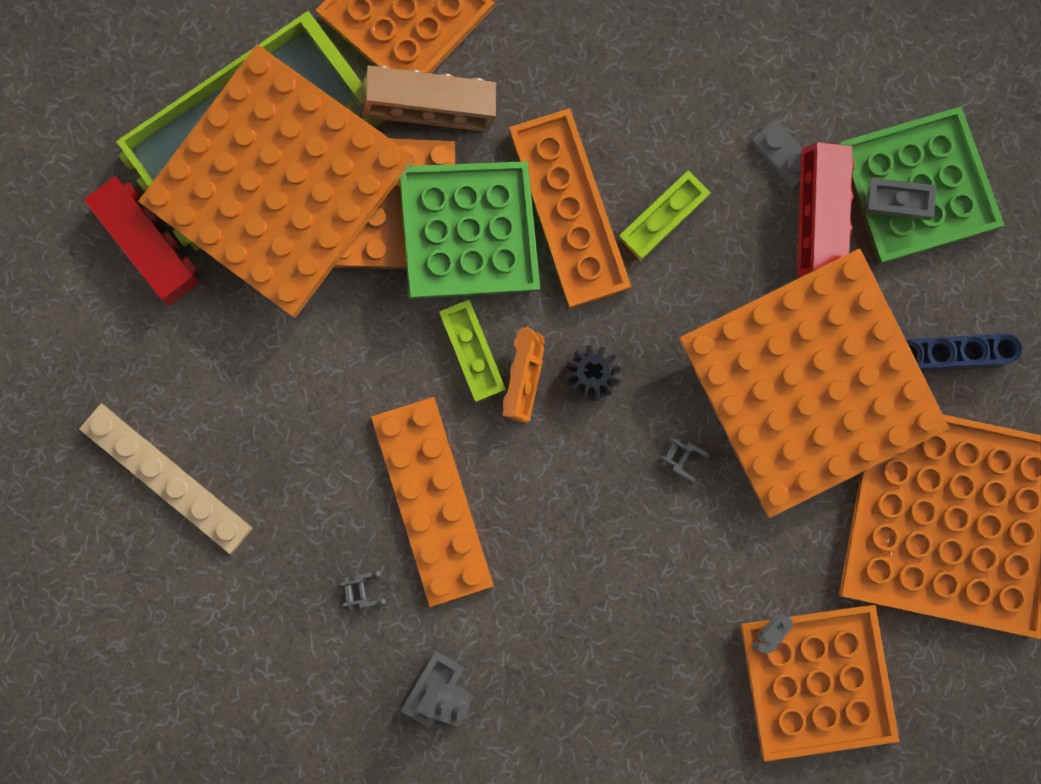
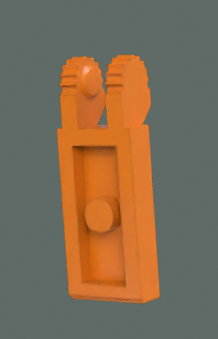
[502,327,546,423]

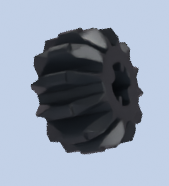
[565,345,621,402]

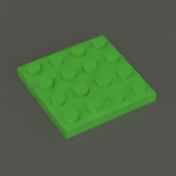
[838,107,1005,265]
[399,161,540,299]

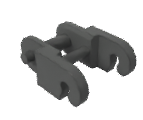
[659,437,710,483]
[339,571,386,610]
[752,615,793,654]

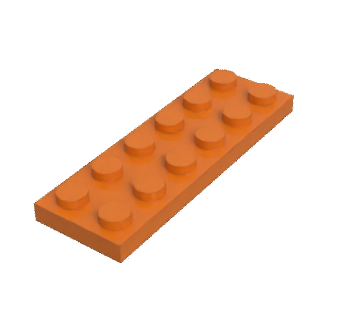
[509,108,631,309]
[371,397,494,607]

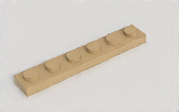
[79,404,253,554]

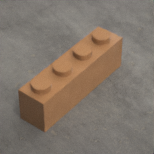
[362,65,496,132]

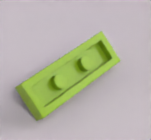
[618,171,711,261]
[439,300,506,403]

